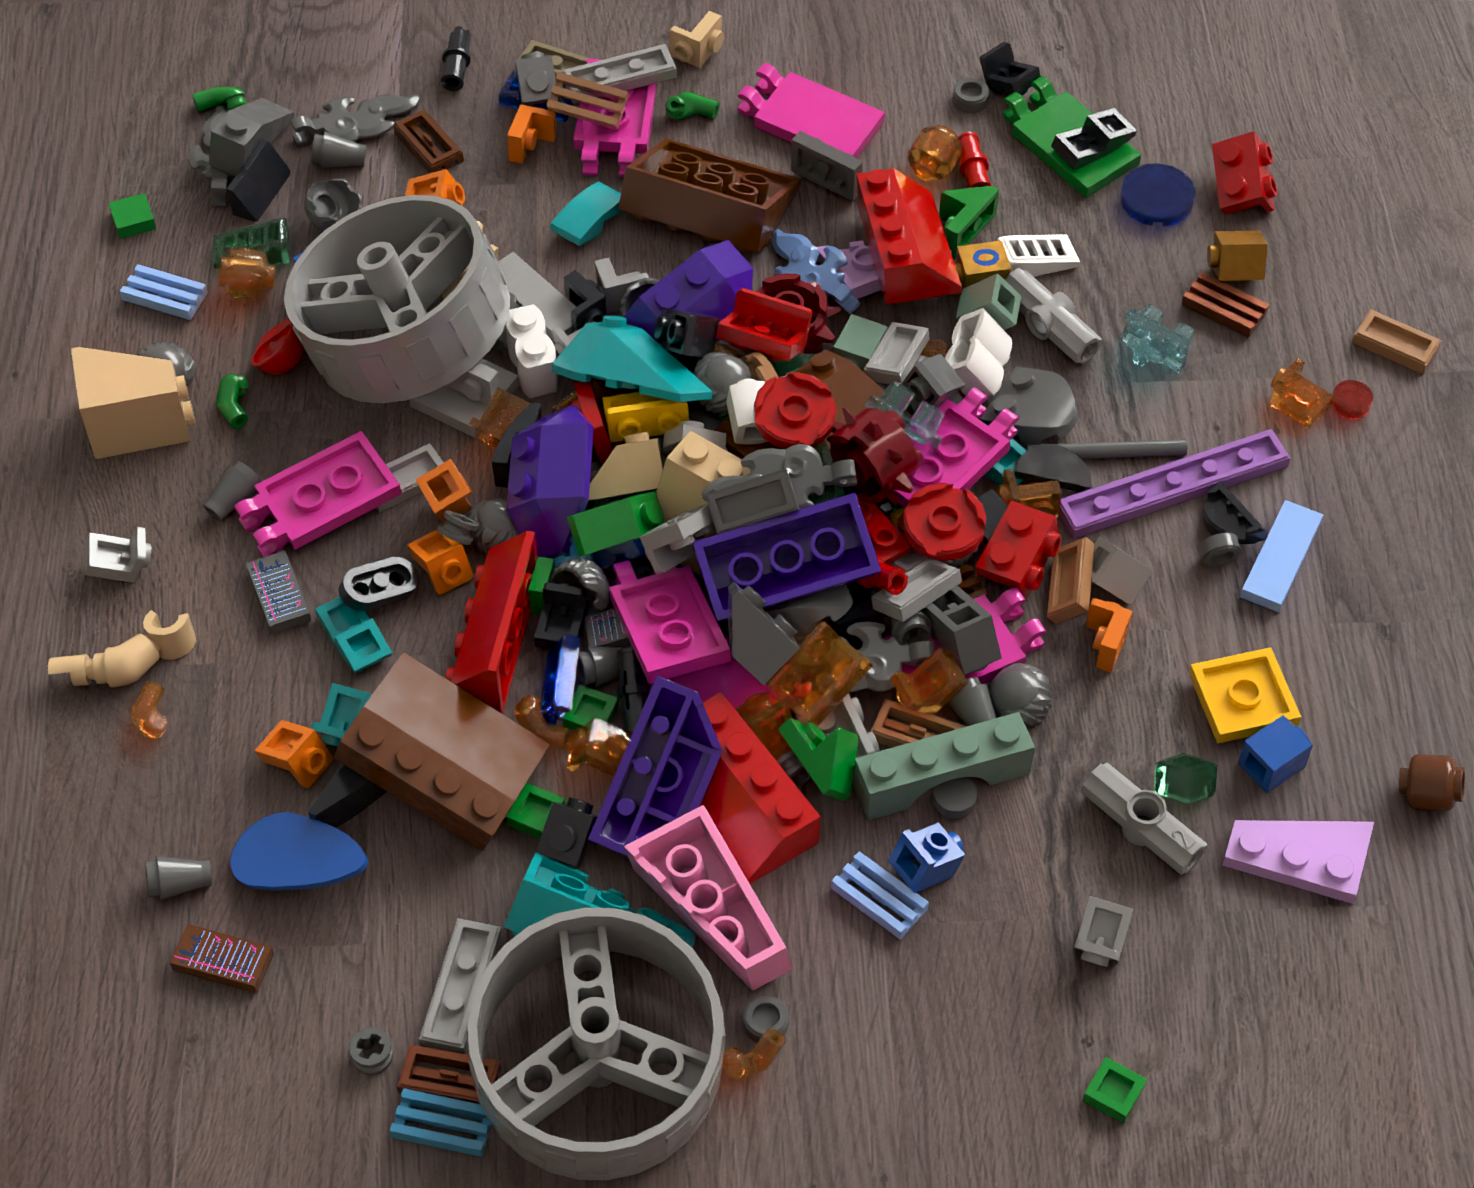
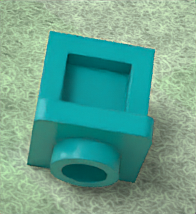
[311,683,372,747]

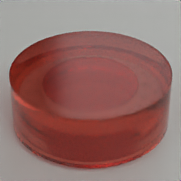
[1331,380,1373,419]

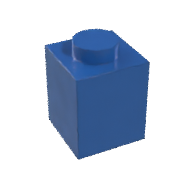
[1238,715,1313,793]

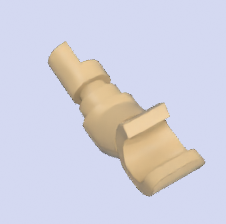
[48,610,196,688]

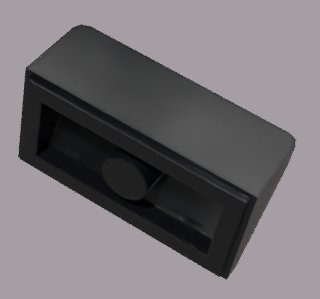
[227,139,291,222]

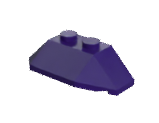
[623,240,753,363]
[507,405,594,559]
[588,675,723,856]

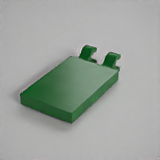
[1002,76,1142,198]

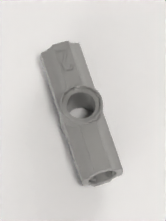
[1005,268,1102,365]
[1081,763,1208,875]

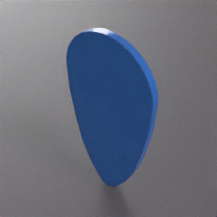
[231,812,368,891]

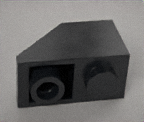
[654,307,720,357]

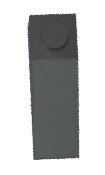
[209,98,294,176]
[922,586,1002,675]

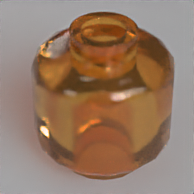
[907,125,962,181]
[218,248,275,300]

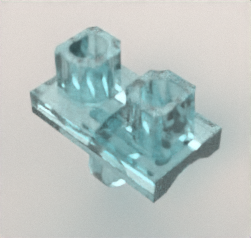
[1121,304,1195,373]
[865,381,945,448]

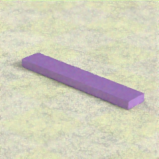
[1055,429,1291,539]

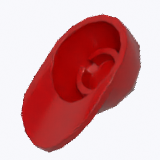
[251,317,304,376]

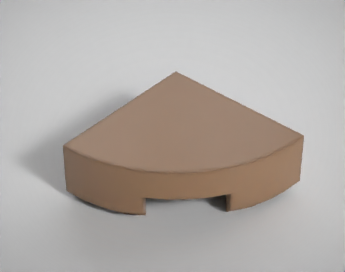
[741,352,779,382]

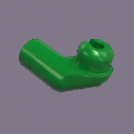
[192,87,247,112]
[665,92,720,120]
[215,373,249,429]

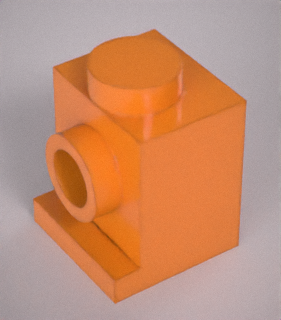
[415,459,473,524]

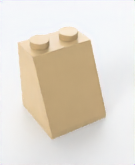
[71,347,195,459]
[656,431,750,577]

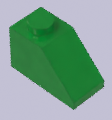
[567,491,665,557]

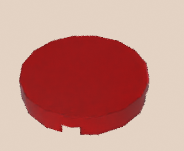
[753,372,837,449]
[902,483,987,561]

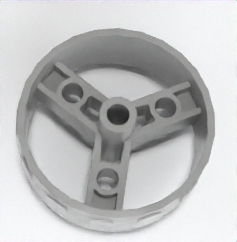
[284,195,510,403]
[466,908,725,1180]

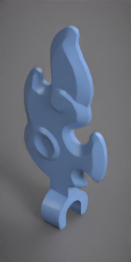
[772,229,861,314]

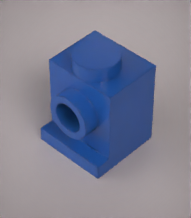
[888,823,965,893]

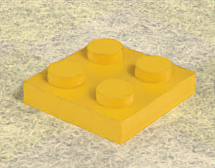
[1189,647,1301,744]

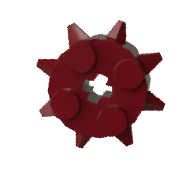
[756,274,841,365]
[825,407,924,505]

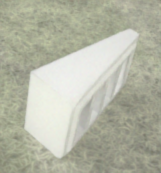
[997,235,1080,277]

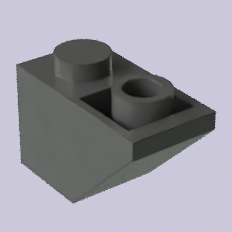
[895,354,965,423]
[728,582,800,686]

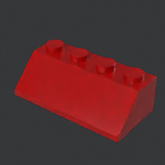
[856,168,962,305]
[445,531,538,714]
[700,692,821,884]

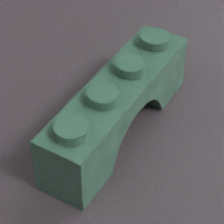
[853,712,1035,821]

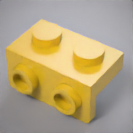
[602,392,689,443]

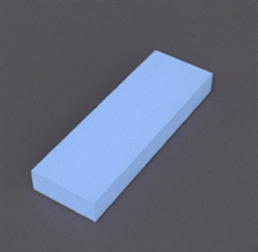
[1240,500,1324,613]

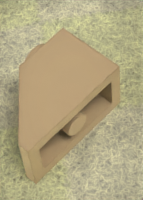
[588,432,664,501]

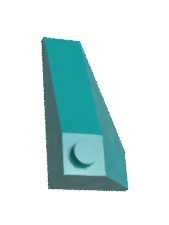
[551,316,713,402]
[504,852,696,948]

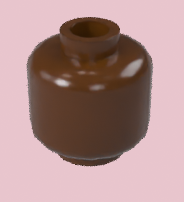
[1399,754,1465,812]

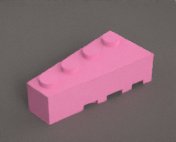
[624,805,793,991]

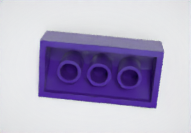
[693,493,881,623]

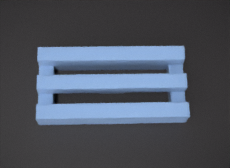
[120,264,208,320]
[831,851,929,940]

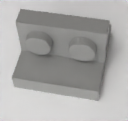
[409,359,519,438]

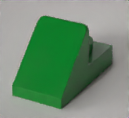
[939,186,999,260]
[778,718,858,801]

